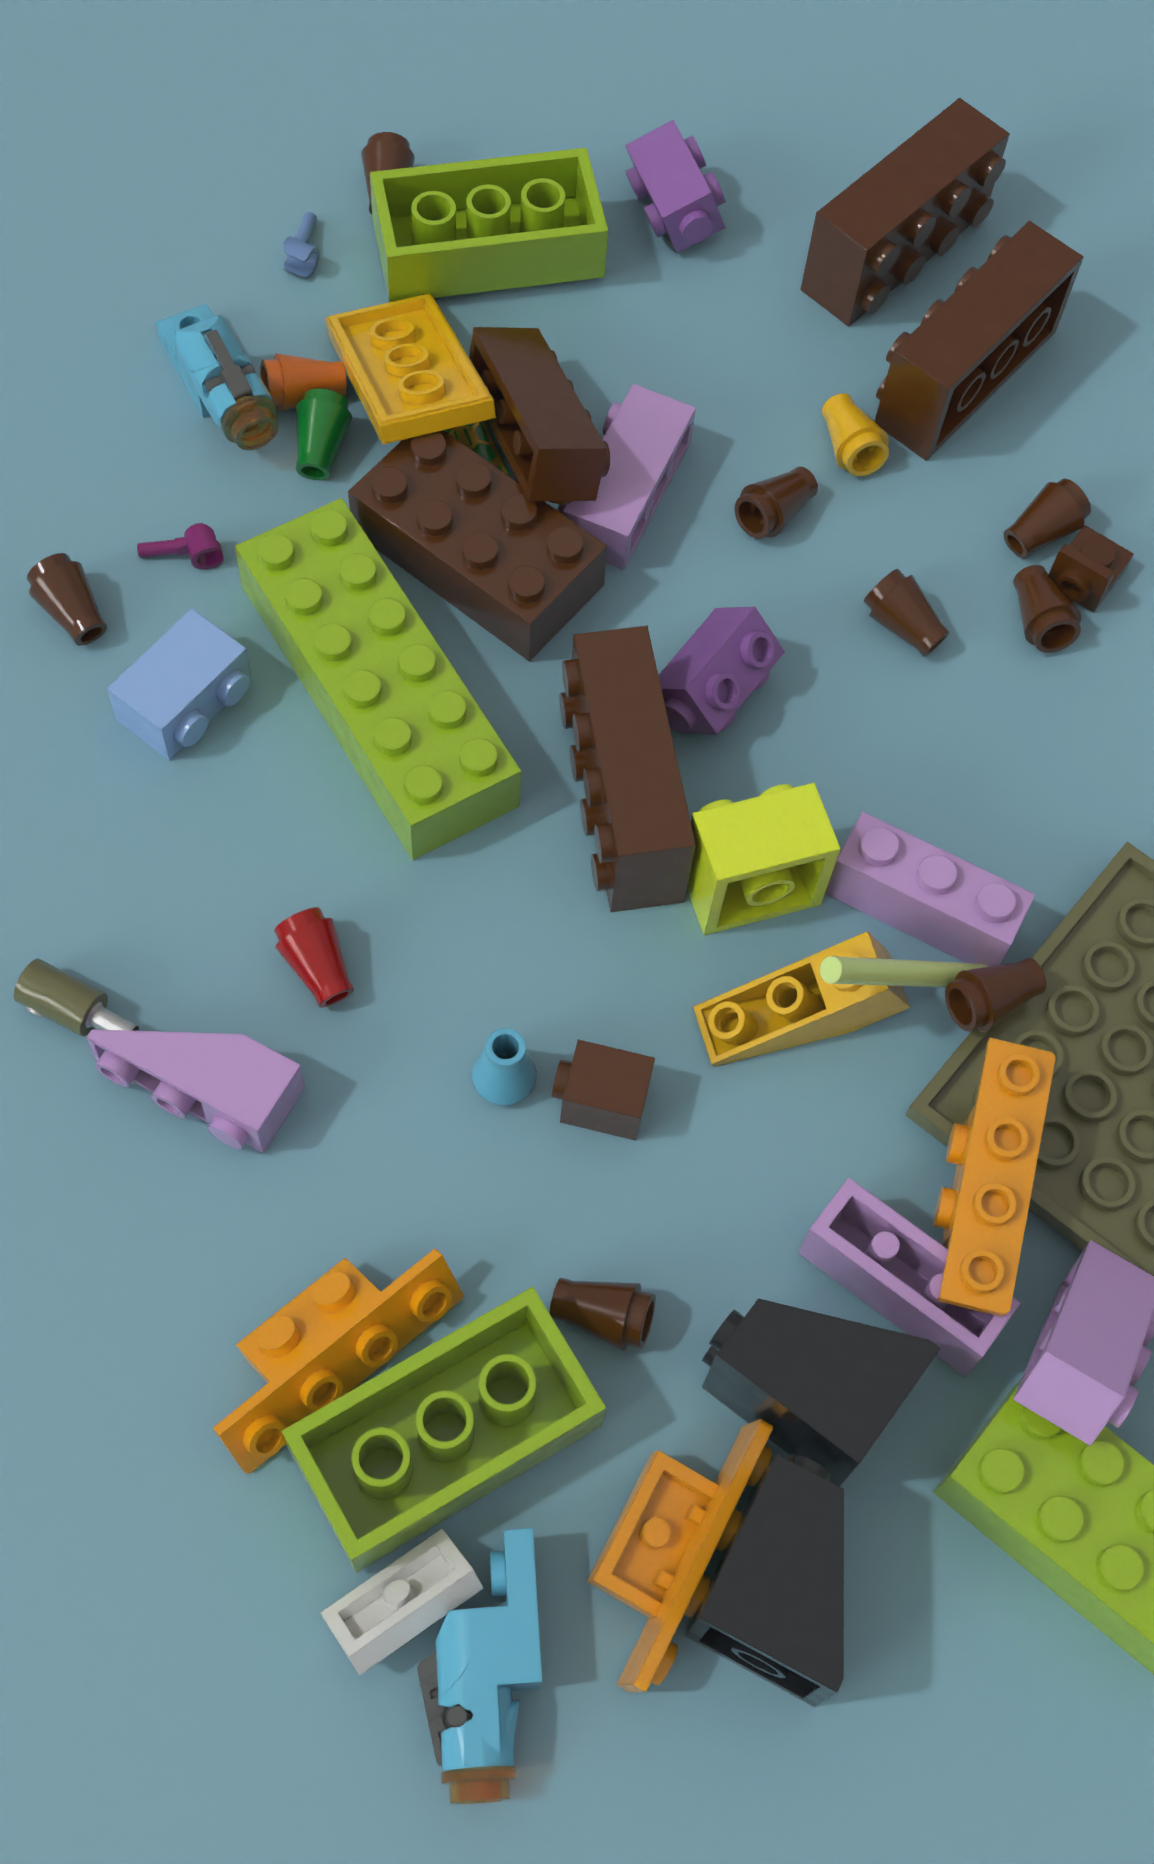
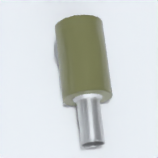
[13,958,139,1037]

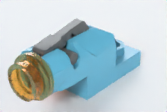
[155,303,279,450]
[417,1528,542,1805]

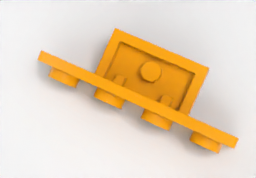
[933,1038,1056,1317]
[213,1248,463,1474]
[587,1419,773,1692]

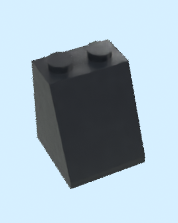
[702,1298,941,1487]
[685,1454,844,1707]

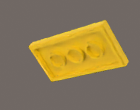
[325,293,496,445]

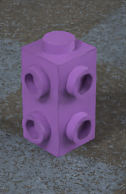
[625,120,726,253]
[658,606,785,735]

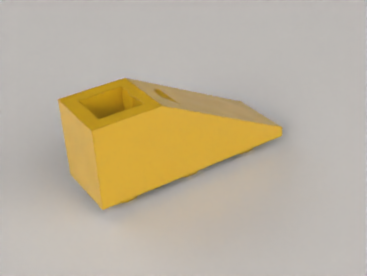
[693,931,910,1066]

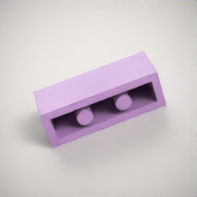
[557,384,696,570]
[825,811,1036,967]
[798,1177,1021,1377]
[1013,1240,1154,1446]

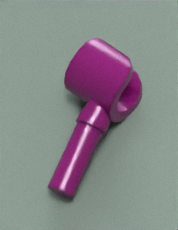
[137,523,224,570]

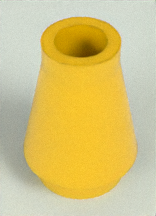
[822,393,889,476]

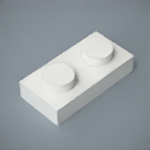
[320,1529,483,1676]

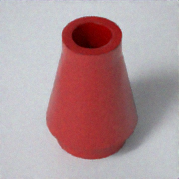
[274,907,354,1008]

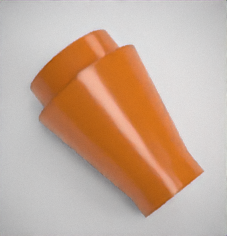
[260,353,347,412]

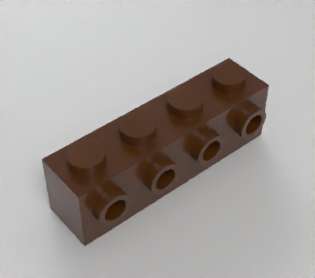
[469,327,610,505]

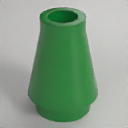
[296,388,352,480]

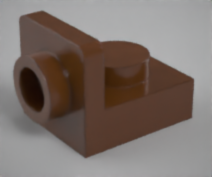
[1048,525,1134,613]

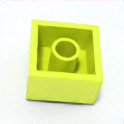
[687,783,841,935]

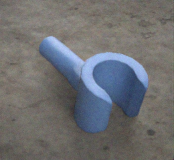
[284,212,320,279]

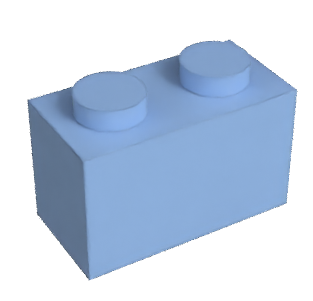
[107,608,252,761]

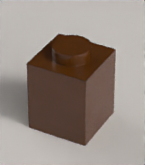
[551,1039,655,1141]

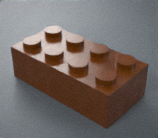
[800,98,1010,327]
[875,221,1084,461]
[348,430,607,662]
[559,625,696,912]

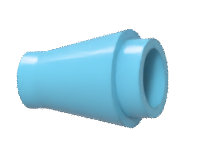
[472,1028,537,1105]

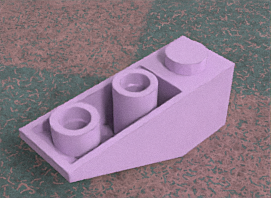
[86,1029,305,1153]

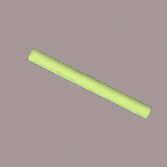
[820,956,989,987]

